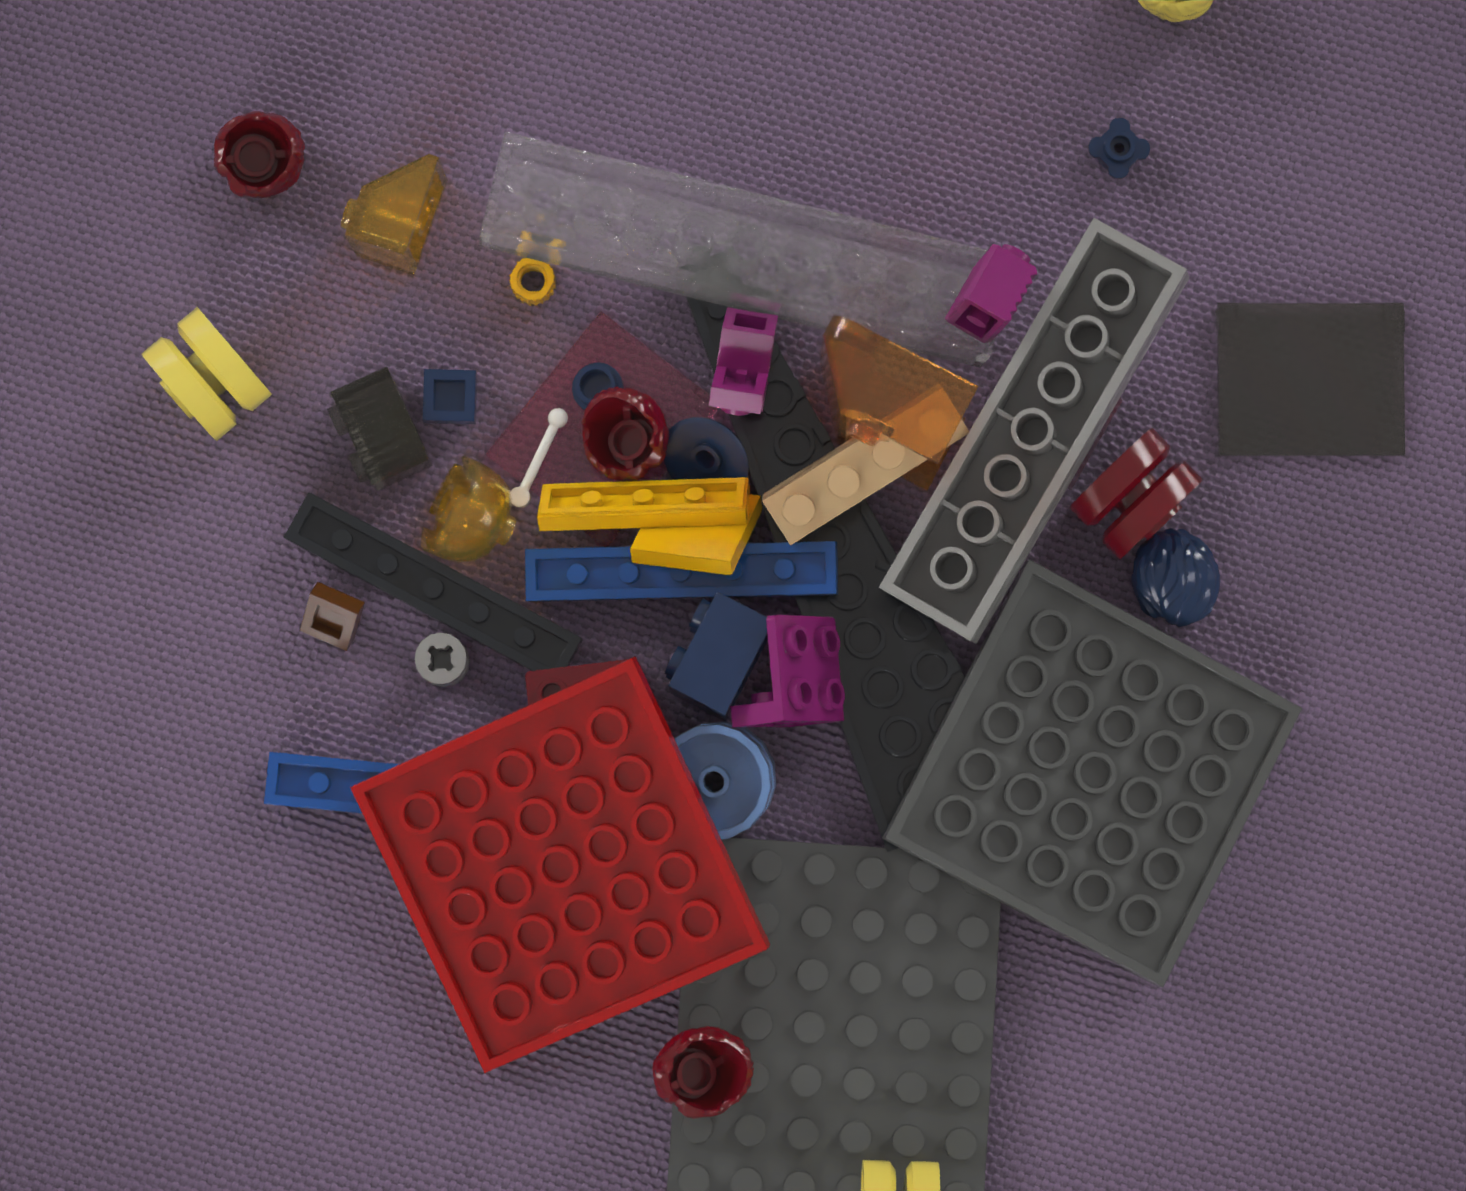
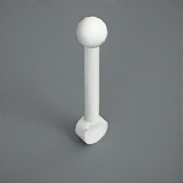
[509,408,568,508]

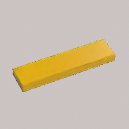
[537,477,750,531]

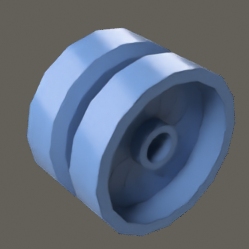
[675,721,777,839]

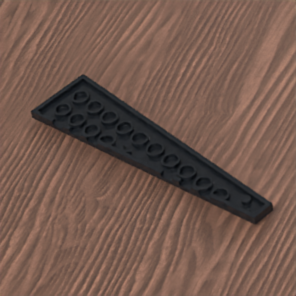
[676,252,965,852]

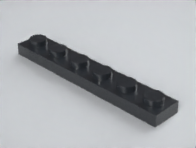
[284,492,583,671]

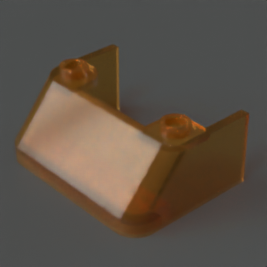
[820,315,978,491]

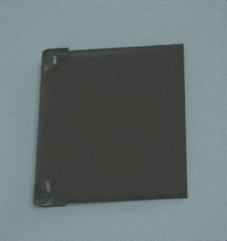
[1215,302,1405,456]

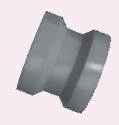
[414,632,470,688]

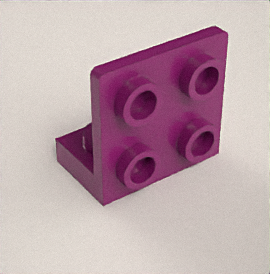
[731,614,845,728]

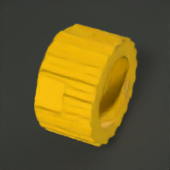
[509,256,556,306]

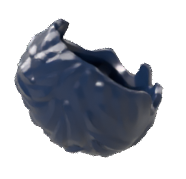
[1131,528,1220,627]

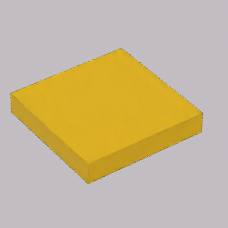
[630,494,763,575]

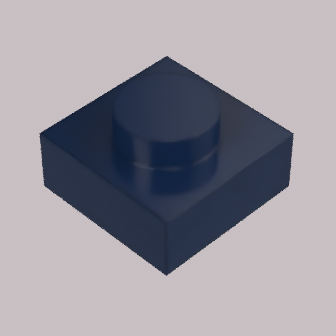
[422,369,477,424]

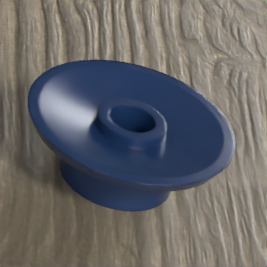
[664,417,749,480]

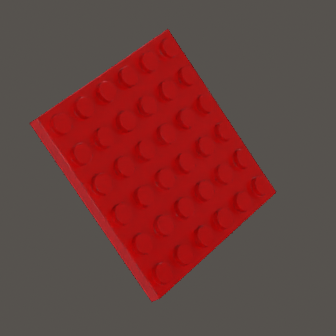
[350,656,770,1073]

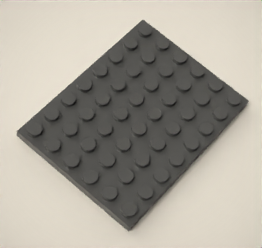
[667,838,1001,1191]

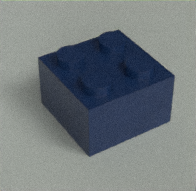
[664,592,768,721]

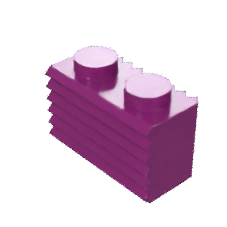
[945,244,1038,343]

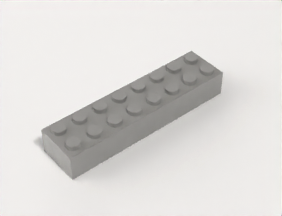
[879,218,1189,644]

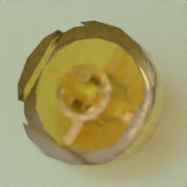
[421,455,516,563]

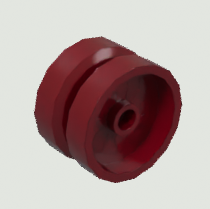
[1069,428,1203,560]

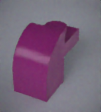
[708,307,778,416]

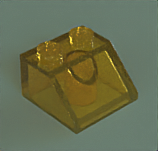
[341,154,448,275]

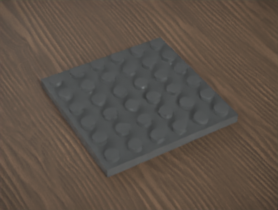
[882,559,1302,987]

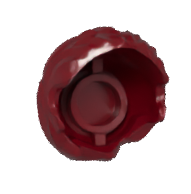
[214,111,305,198]
[581,386,669,481]
[652,1026,754,1119]

